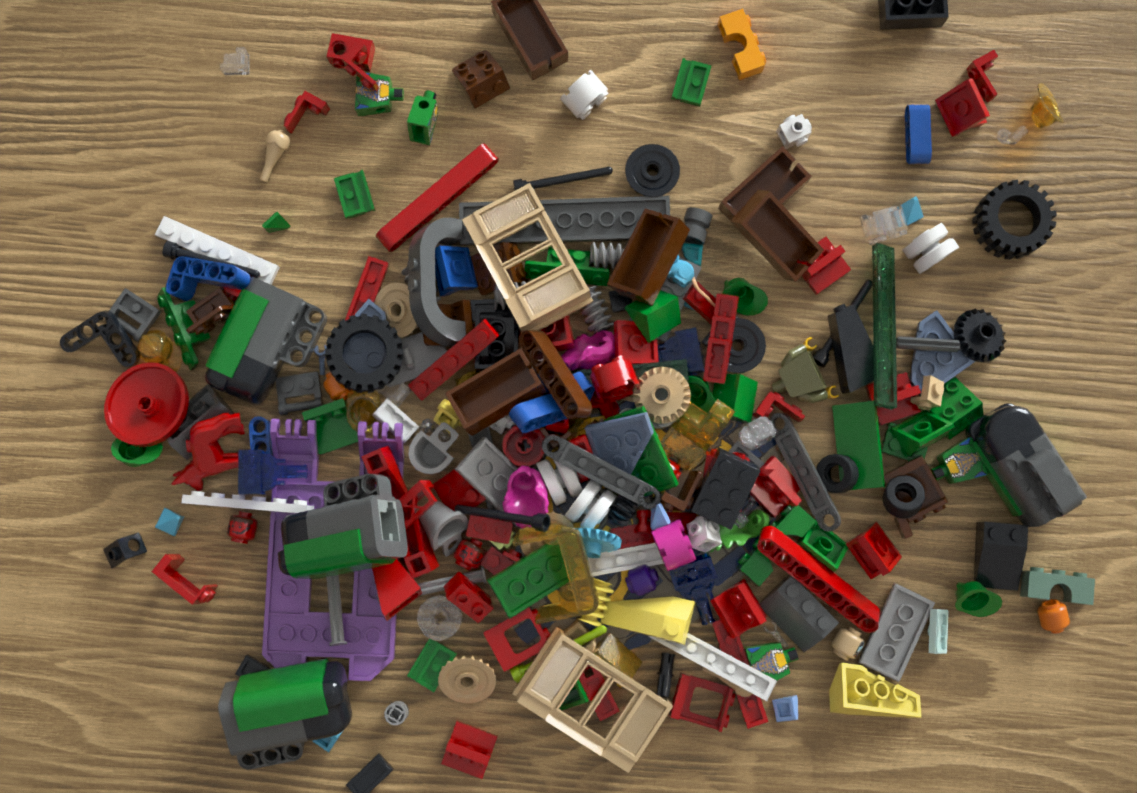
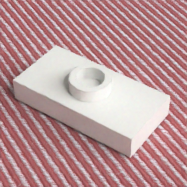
[372,398,419,443]

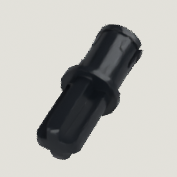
[656,652,675,698]

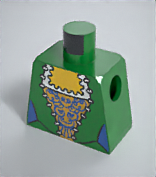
[355,72,404,116]
[407,90,438,145]
[930,437,988,484]
[743,642,799,681]

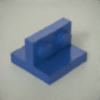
[435,246,478,296]

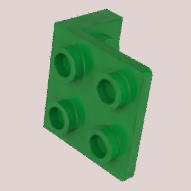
[929,377,984,440]
[302,398,358,455]

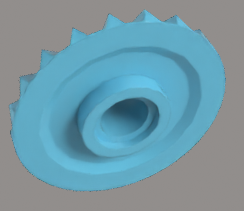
[565,528,622,558]

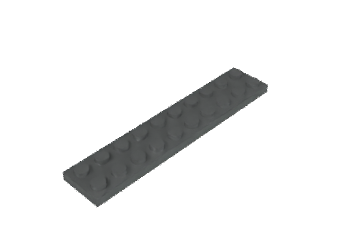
[459,195,671,246]

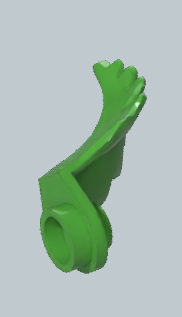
[700,510,770,553]

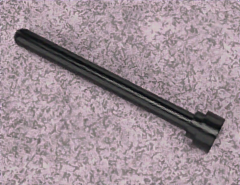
[513,166,613,190]
[162,241,260,278]
[813,280,873,367]
[454,504,551,532]

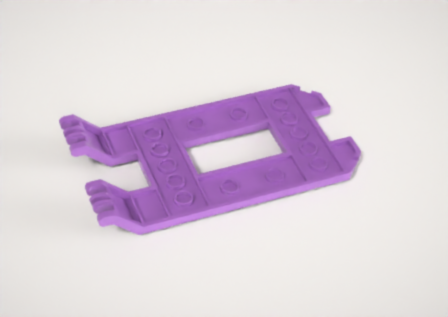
[262,419,404,681]

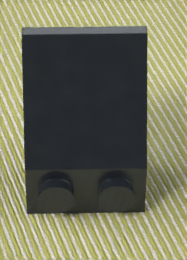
[475,308,518,375]
[974,521,1028,591]

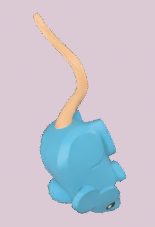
[667,255,715,307]

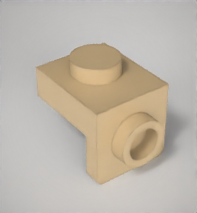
[911,375,944,410]
[564,619,597,652]

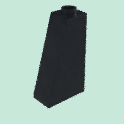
[827,303,887,394]

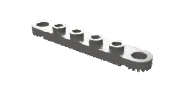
[768,413,841,532]
[541,434,661,509]

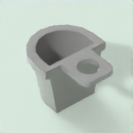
[408,422,458,474]
[419,501,469,557]

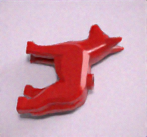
[171,413,250,492]

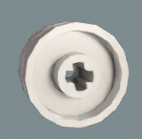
[903,223,959,274]
[536,459,583,506]
[565,479,617,529]

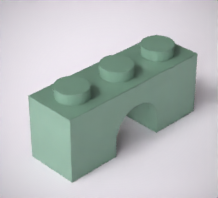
[1020,567,1095,605]

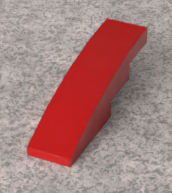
[703,293,739,384]

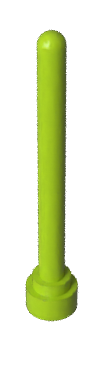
[510,625,607,684]

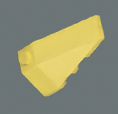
[600,596,695,645]
[829,663,921,718]

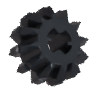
[608,495,640,527]

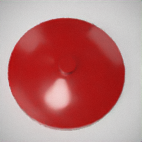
[104,362,189,447]

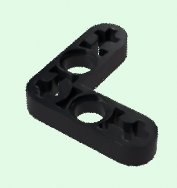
[60,310,140,367]

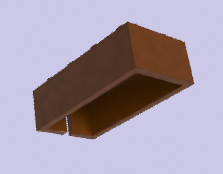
[491,0,568,81]
[718,146,812,221]
[730,189,824,282]
[607,208,690,306]
[445,348,547,436]

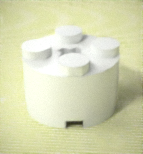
[560,70,609,120]

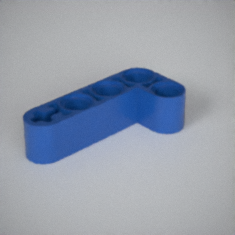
[166,256,250,301]
[509,372,595,433]

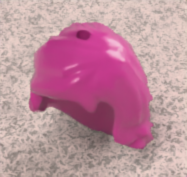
[561,330,615,371]
[503,465,549,529]

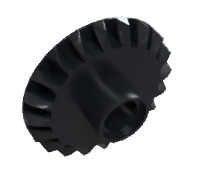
[625,144,680,197]
[954,308,1006,362]
[727,318,766,373]

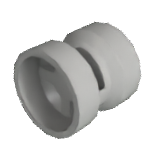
[384,701,409,726]

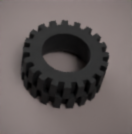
[972,179,1057,260]
[325,314,403,393]

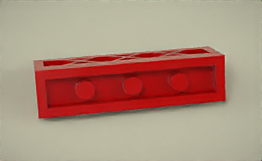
[399,480,438,530]

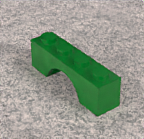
[736,505,816,587]

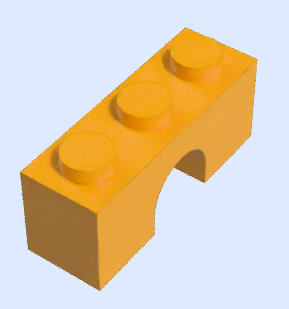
[717,9,766,80]

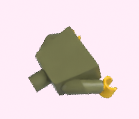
[772,337,839,403]

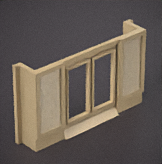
[462,183,593,332]
[512,627,673,773]

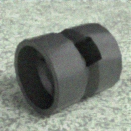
[684,207,713,245]

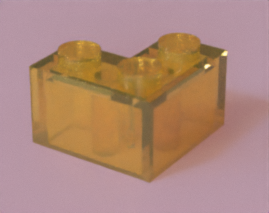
[671,399,735,452]

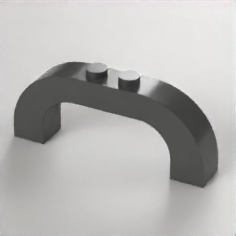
[407,218,466,347]

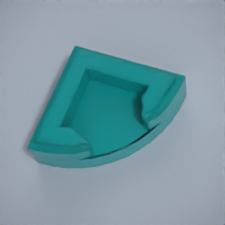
[681,243,703,266]

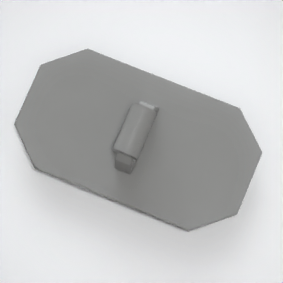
[386,332,447,387]

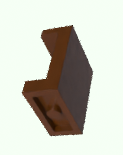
[884,455,948,523]

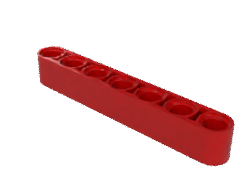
[375,143,499,252]
[757,526,880,633]

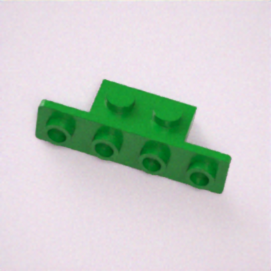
[525,247,610,286]
[157,287,211,370]

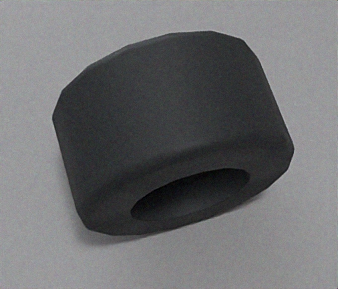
[816,454,859,493]
[882,475,925,518]

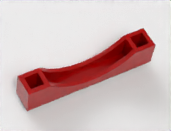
[361,446,439,578]

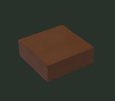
[894,517,913,539]

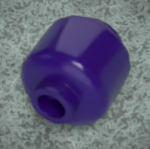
[625,564,659,596]

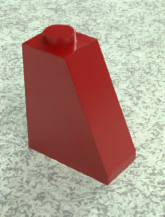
[372,559,422,621]

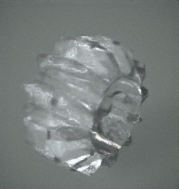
[739,417,776,451]

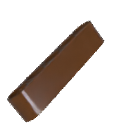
[519,330,592,419]

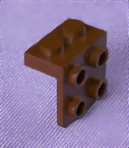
[452,50,510,109]
[471,242,528,295]
[186,287,234,335]
[423,300,473,347]
[652,470,703,511]

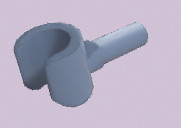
[314,345,326,375]

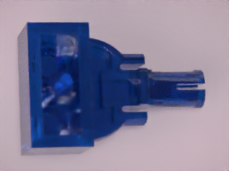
[638,327,705,376]
[238,450,308,495]
[668,553,718,625]

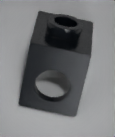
[103,532,147,568]

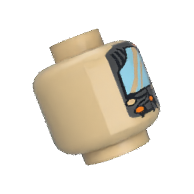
[831,626,865,661]

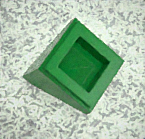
[262,212,291,233]

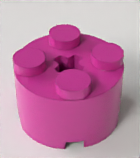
[651,519,696,571]

